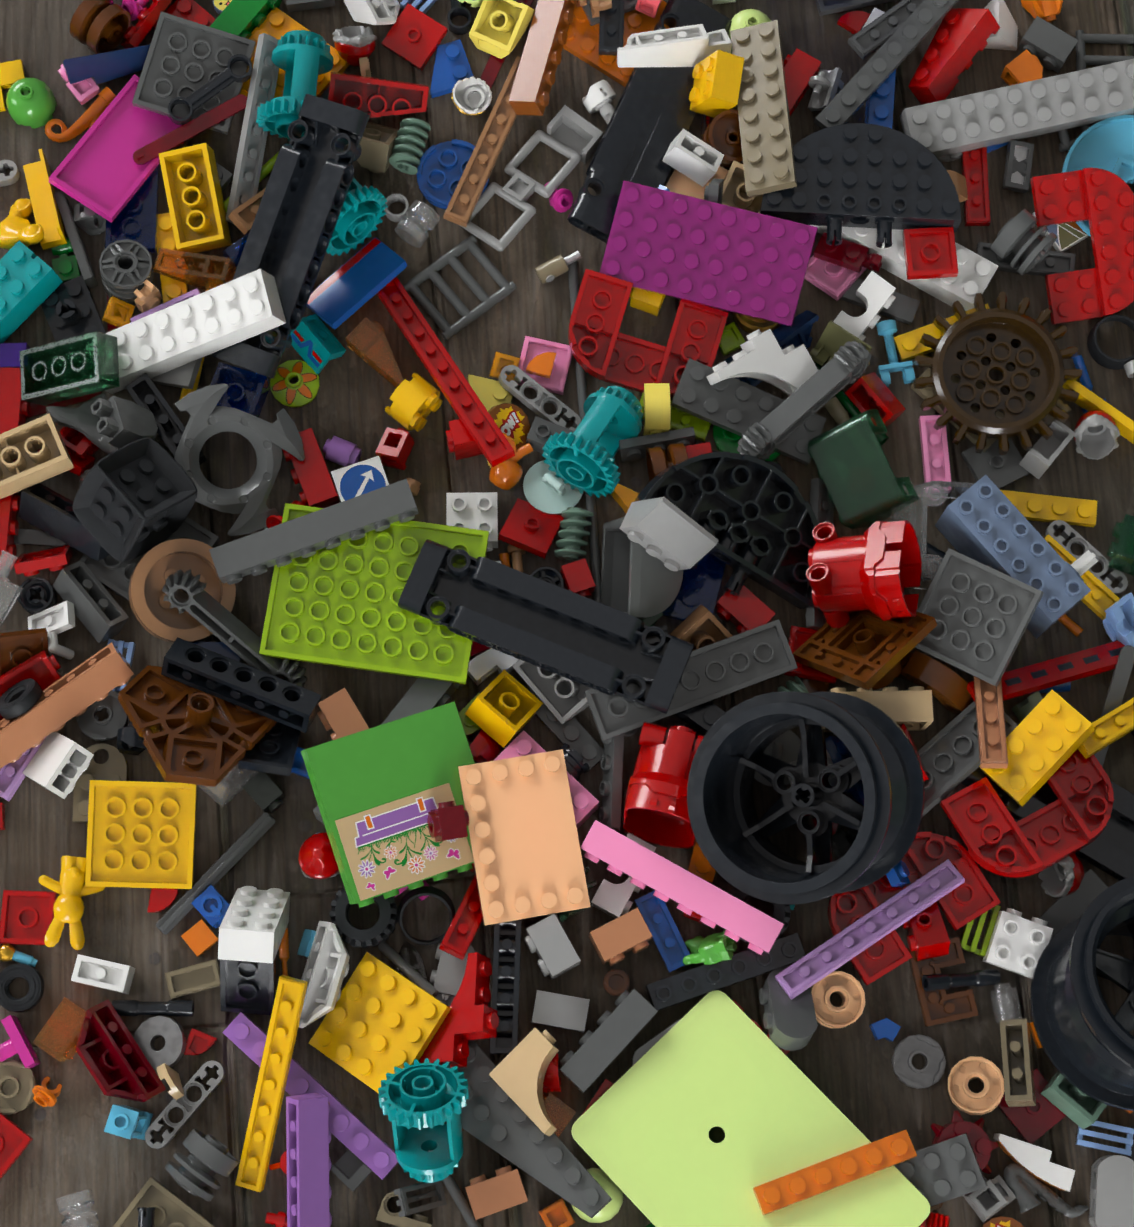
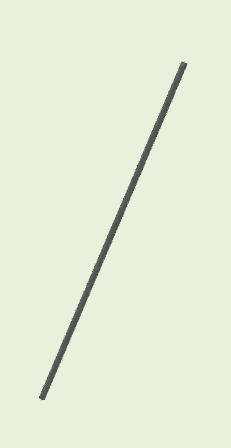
[568,261,622,834]

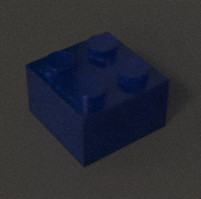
[210,362,270,418]

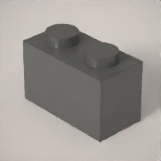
[1018,16,1078,73]

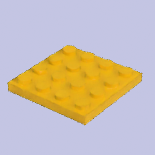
[85,780,197,889]
[309,952,451,1094]

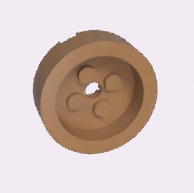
[129,538,236,643]

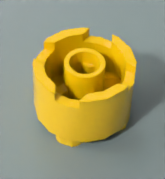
[385,373,443,432]

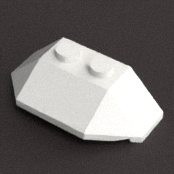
[343,0,400,25]
[298,921,350,1028]

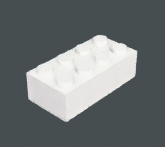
[218,886,290,963]

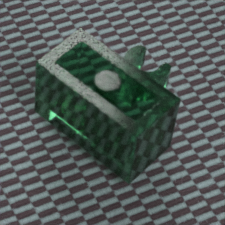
[1107,514,1134,576]

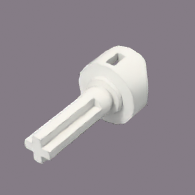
[582,79,617,125]

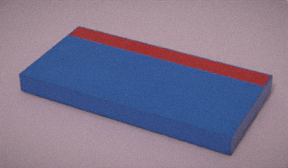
[306,237,408,330]

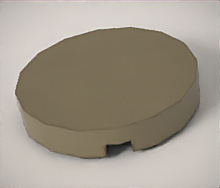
[0,1060,37,1115]

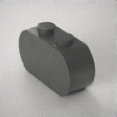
[759,966,818,1051]

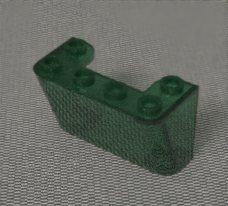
[808,409,919,529]

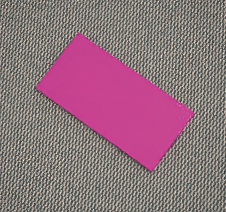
[49,74,182,223]

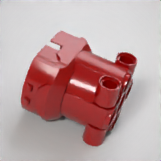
[806,520,922,628]
[623,722,704,848]

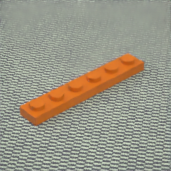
[753,1130,917,1215]

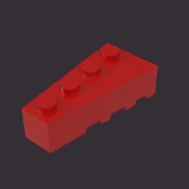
[908,8,1000,104]
[328,72,429,118]

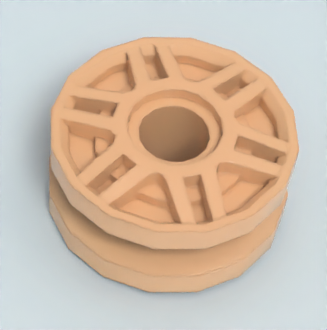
[810,971,866,1029]
[948,1056,1005,1115]

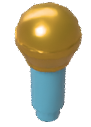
[0,944,38,967]

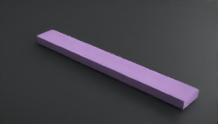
[775,859,965,1000]

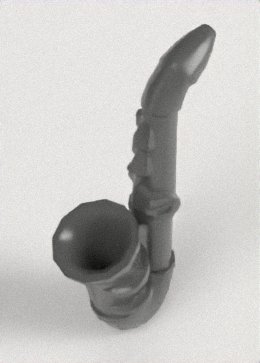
[1003,1163,1089,1218]

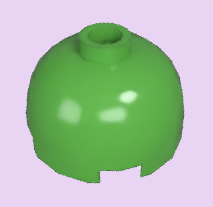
[6,78,57,128]

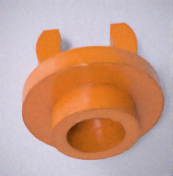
[32,1076,62,1107]

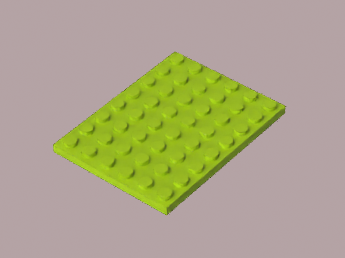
[259,503,489,684]

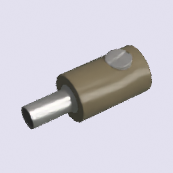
[534,251,582,284]

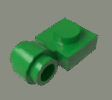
[51,238,81,284]

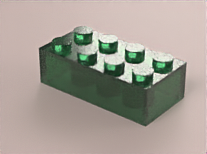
[19,331,120,405]

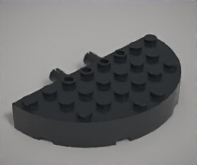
[759,123,961,248]
[634,452,818,609]

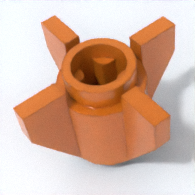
[1021,0,1063,22]

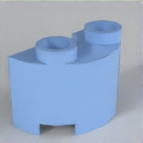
[1102,592,1134,647]

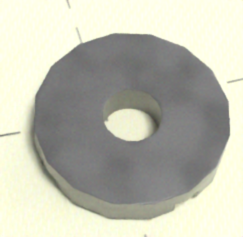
[134,1016,186,1070]
[891,1034,946,1089]

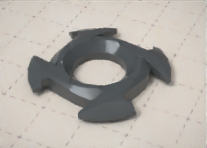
[174,384,305,536]

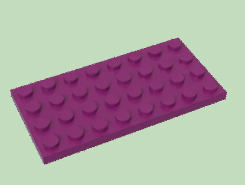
[600,180,818,327]

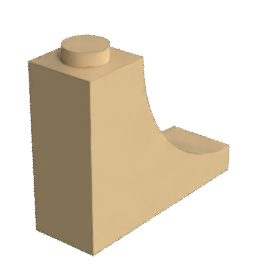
[489,1027,559,1137]

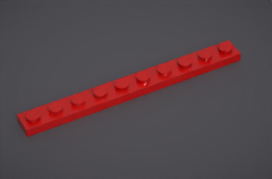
[377,277,515,467]

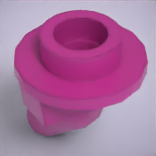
[121,0,150,21]
[544,181,573,213]

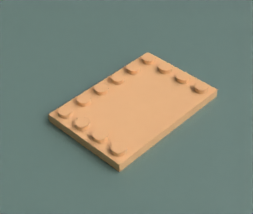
[458,749,591,926]

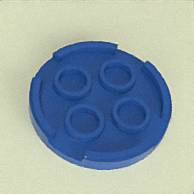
[417,139,490,210]

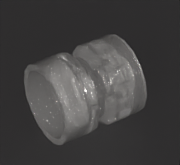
[395,200,440,248]
[56,1189,100,1227]

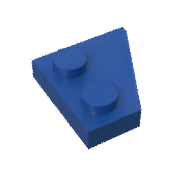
[430,39,473,98]

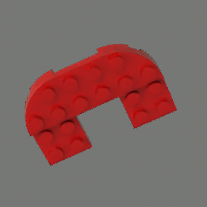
[1030,168,1134,325]
[568,269,728,398]
[940,749,1114,878]
[828,832,1001,986]

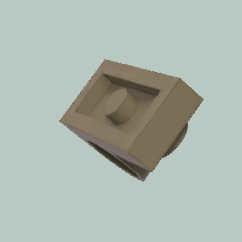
[376,1191,433,1227]

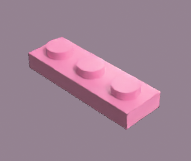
[918,415,952,491]

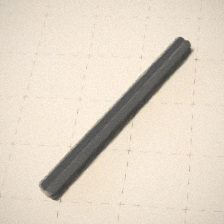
[156,812,276,935]

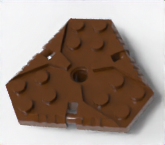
[118,665,277,787]

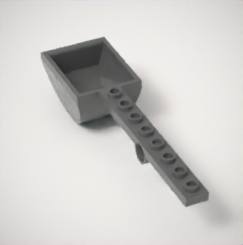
[598,517,683,828]

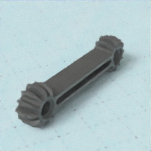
[737,340,872,461]
[162,569,307,687]

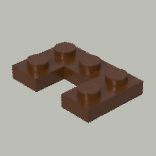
[907,937,979,1027]

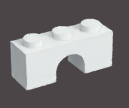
[833,271,896,341]
[590,833,656,918]

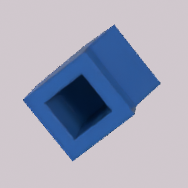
[869,1018,901,1042]

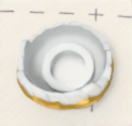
[452,76,492,115]

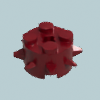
[931,1110,998,1174]

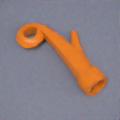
[45,86,116,143]

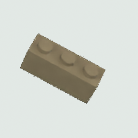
[1000,1019,1036,1107]

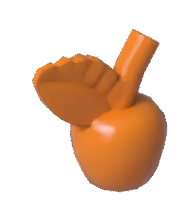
[489,433,533,490]

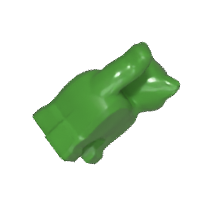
[683,929,737,965]

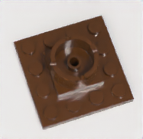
[793,610,937,691]

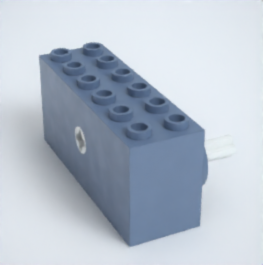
[935,475,1098,639]

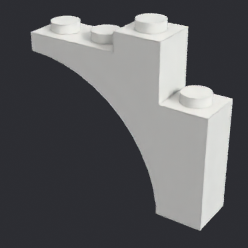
[706,329,818,396]

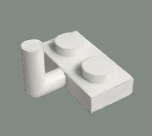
[28,601,75,660]

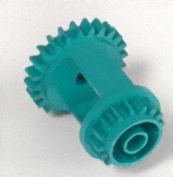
[256,30,334,140]
[326,177,388,256]
[542,386,644,498]
[378,1058,469,1183]

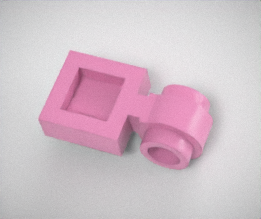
[58,64,101,105]

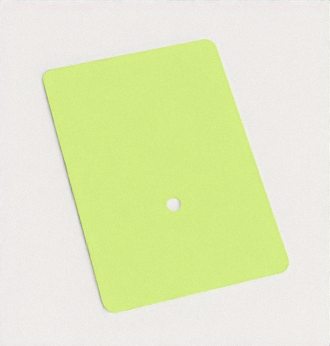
[571,990,930,1227]

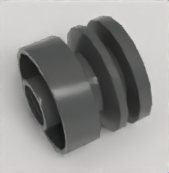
[990,209,1057,276]
[99,239,155,305]
[165,1128,239,1201]

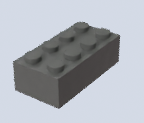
[559,989,658,1093]

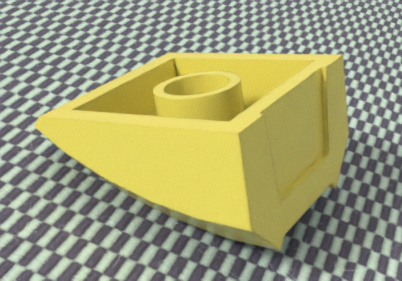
[469,0,535,59]

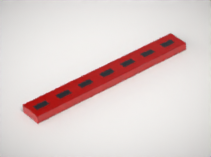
[967,641,1125,702]

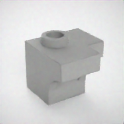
[963,1175,1016,1223]

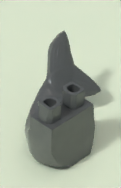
[46,393,158,454]

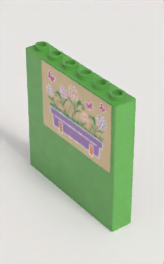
[301,701,475,908]

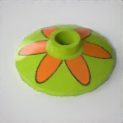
[270,360,320,408]

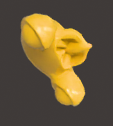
[0,198,44,250]

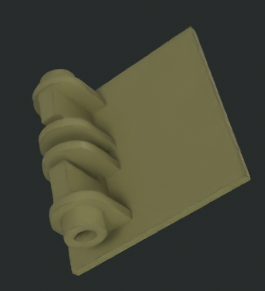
[810,320,872,366]

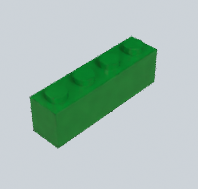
[210,0,282,39]

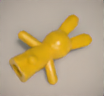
[38,856,105,950]

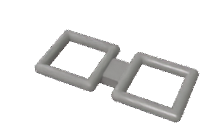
[459,130,582,252]

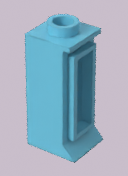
[104,1104,153,1140]

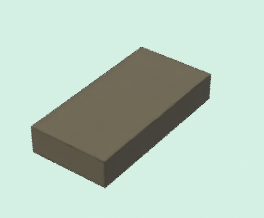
[165,959,220,1000]

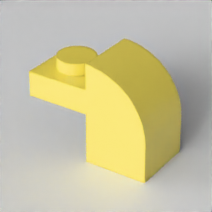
[643,383,671,436]

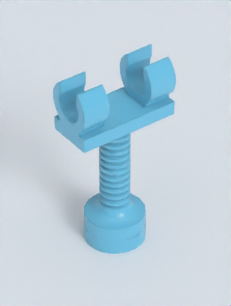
[876,320,915,387]

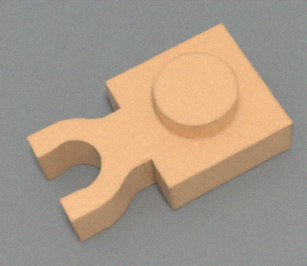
[133,279,162,313]

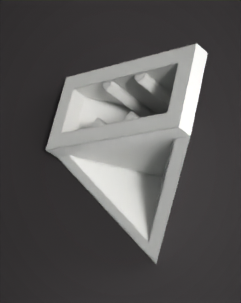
[984,0,1018,51]

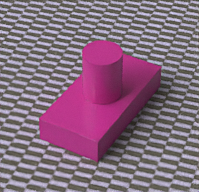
[0,1015,40,1069]

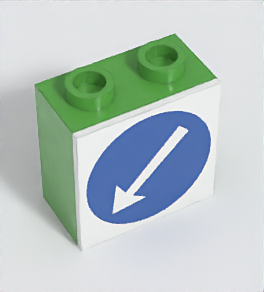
[331,456,389,502]

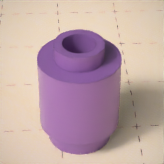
[323,436,362,467]

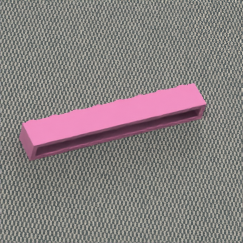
[580,820,784,955]

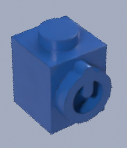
[191,885,230,929]

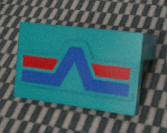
[290,314,346,374]

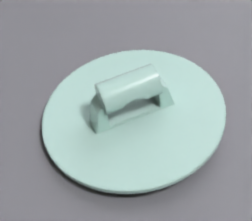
[523,460,582,514]

